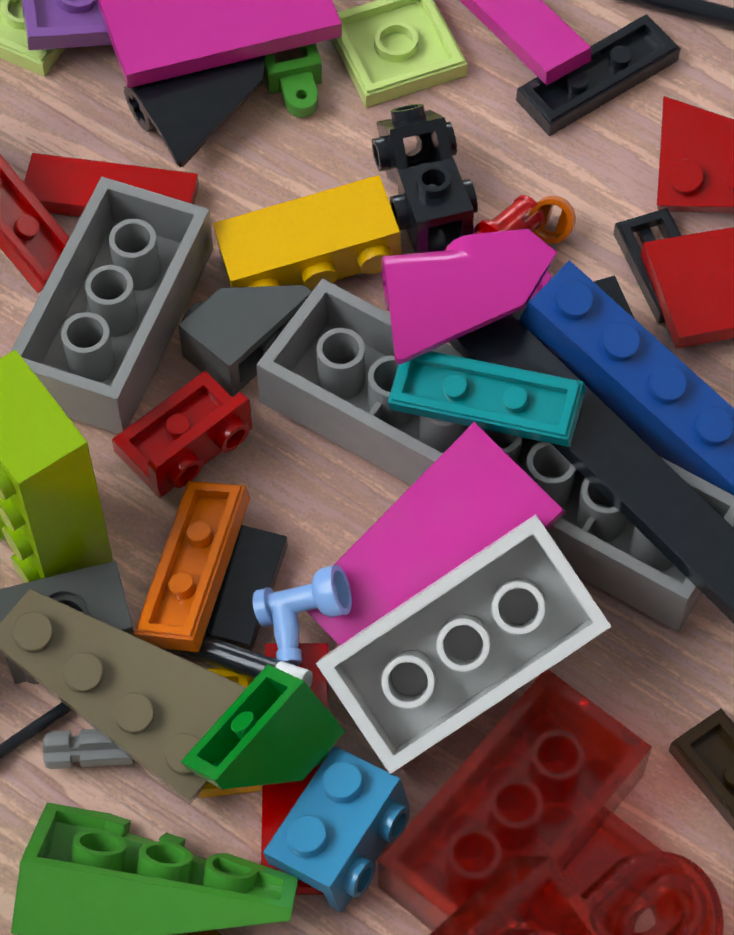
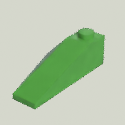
[11,802,298,935]

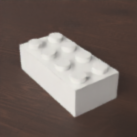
[316,514,612,774]

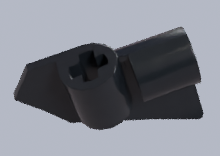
[124,55,266,167]

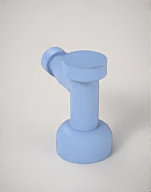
[253,564,352,666]

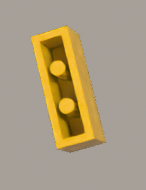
[212,175,402,290]

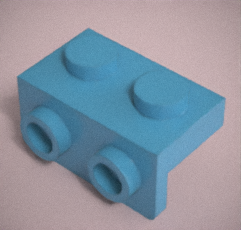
[263,746,410,913]

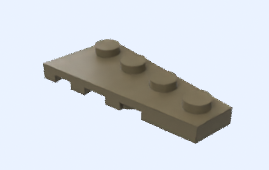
[0,589,247,805]

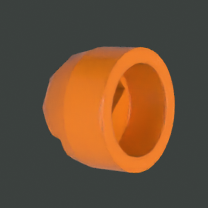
[528,196,576,244]

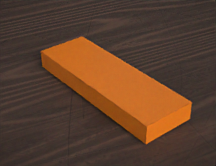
[134,481,250,652]

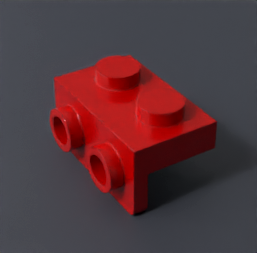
[112,371,252,499]

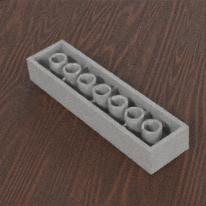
[256,278,734,632]

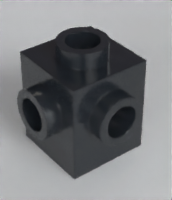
[372,104,457,184]
[390,158,478,253]

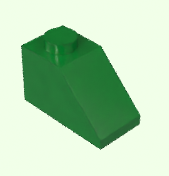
[181,664,345,790]

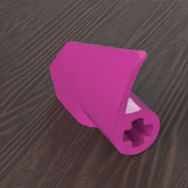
[381,229,557,365]

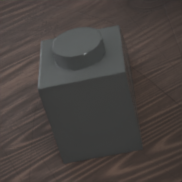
[178,285,312,397]

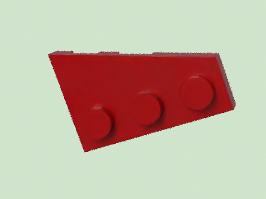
[657,96,734,213]

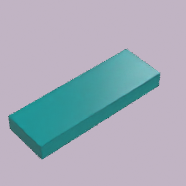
[387,351,586,447]

